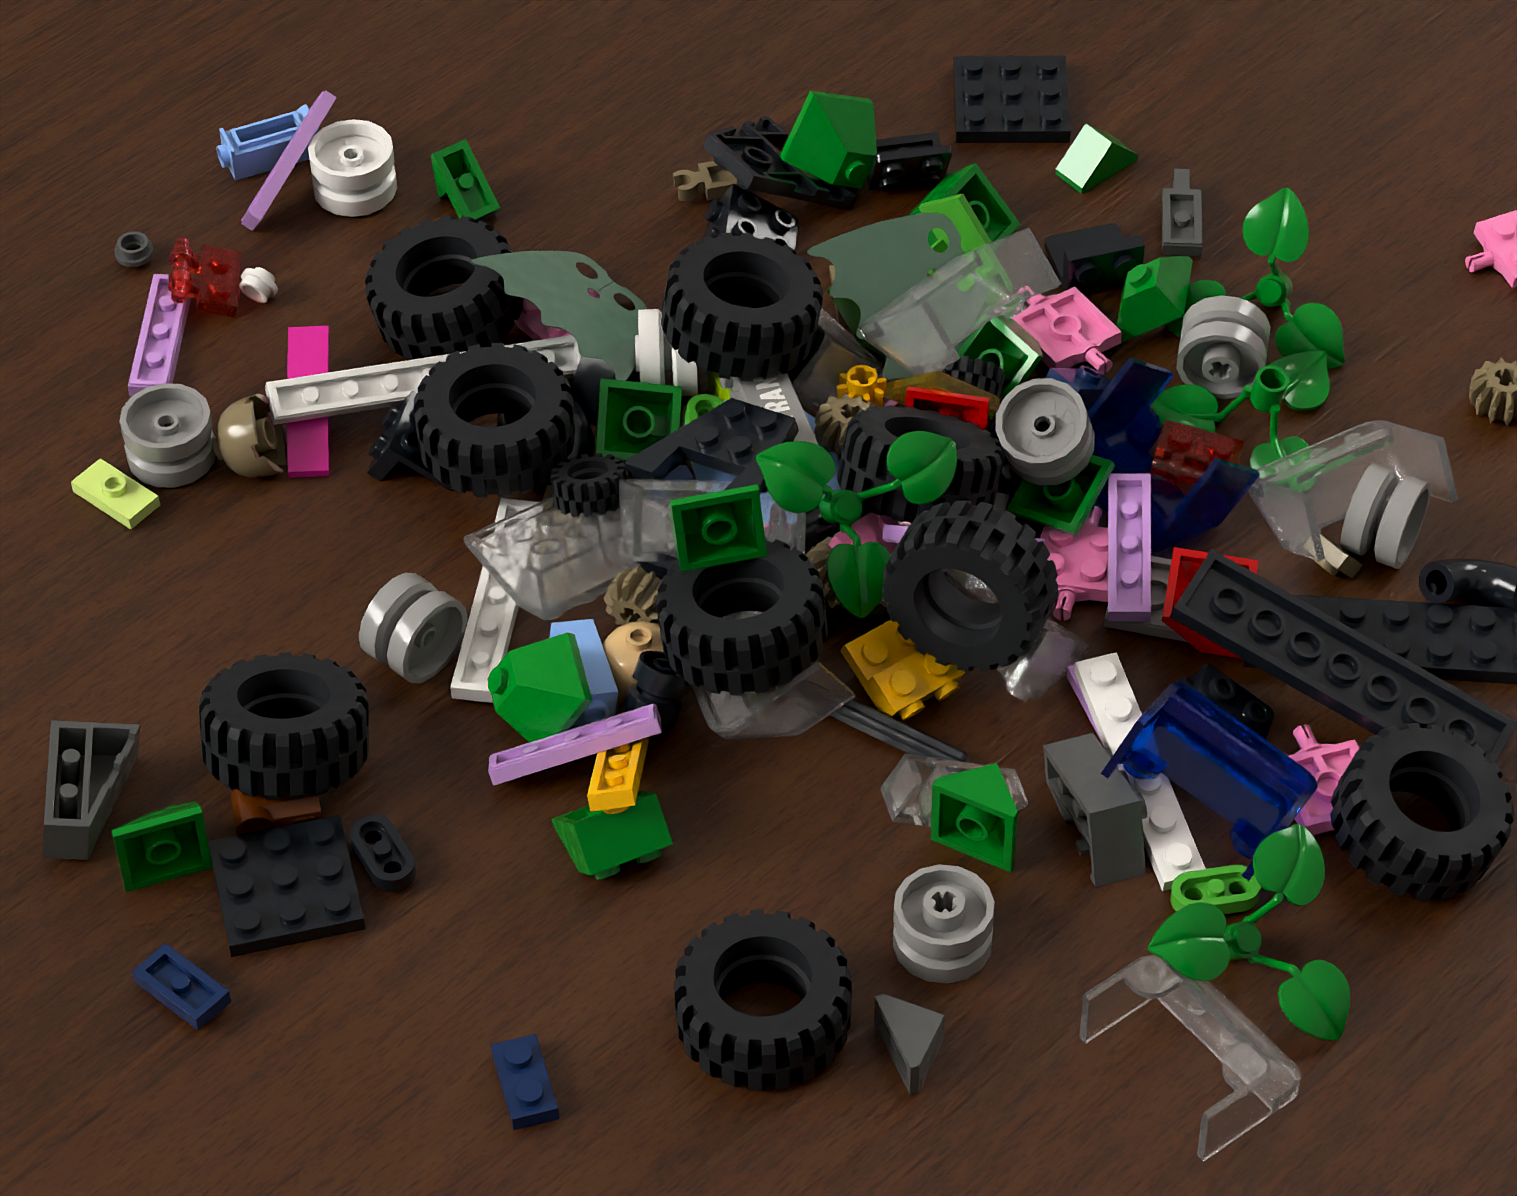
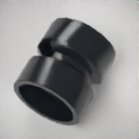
[621,650,690,732]

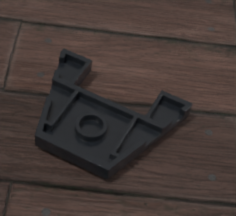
[702,116,858,210]
[624,398,799,494]

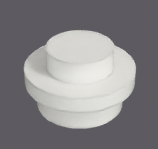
[239,267,278,303]

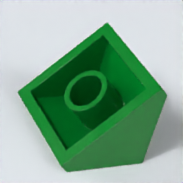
[930,763,1018,873]

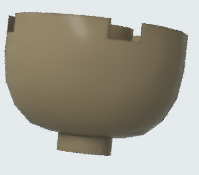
[212,394,287,479]

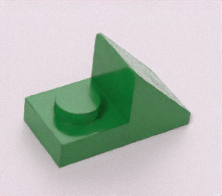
[431,139,500,221]

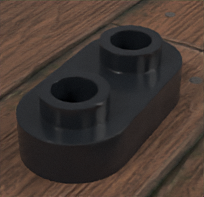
[350,814,416,892]

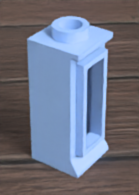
[216,104,319,181]
[549,619,618,727]

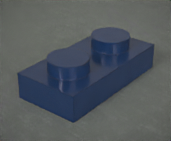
[132,943,231,1031]
[490,1034,559,1130]

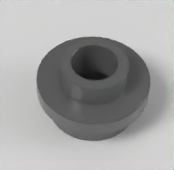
[114,231,154,267]

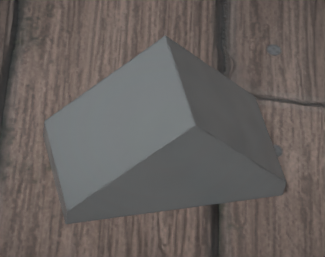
[874,994,945,1095]

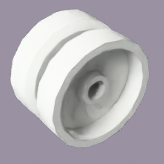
[308,119,397,217]
[635,309,698,396]

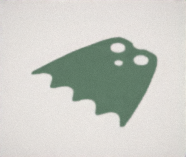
[807,213,988,389]
[471,251,647,381]

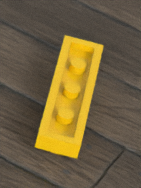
[587,737,649,814]

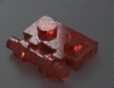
[168,237,241,318]
[1150,420,1244,495]

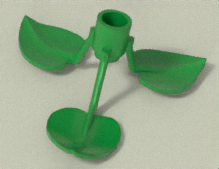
[1165,187,1345,369]
[1148,350,1330,496]
[755,431,957,618]
[1147,823,1350,1041]

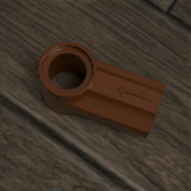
[230,789,322,835]

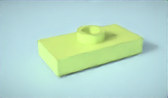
[71,458,160,529]

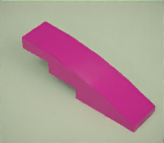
[287,326,331,478]

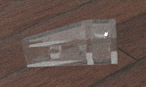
[880,753,1029,827]

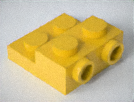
[840,620,965,721]

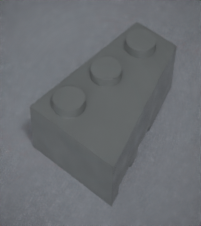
[43,720,140,860]
[1043,733,1147,888]

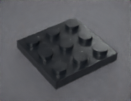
[953,55,1071,143]
[208,815,365,957]

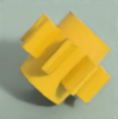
[837,365,887,408]

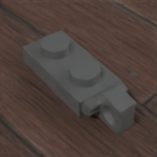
[1162,168,1202,256]

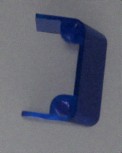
[1087,358,1261,552]
[1101,682,1318,881]

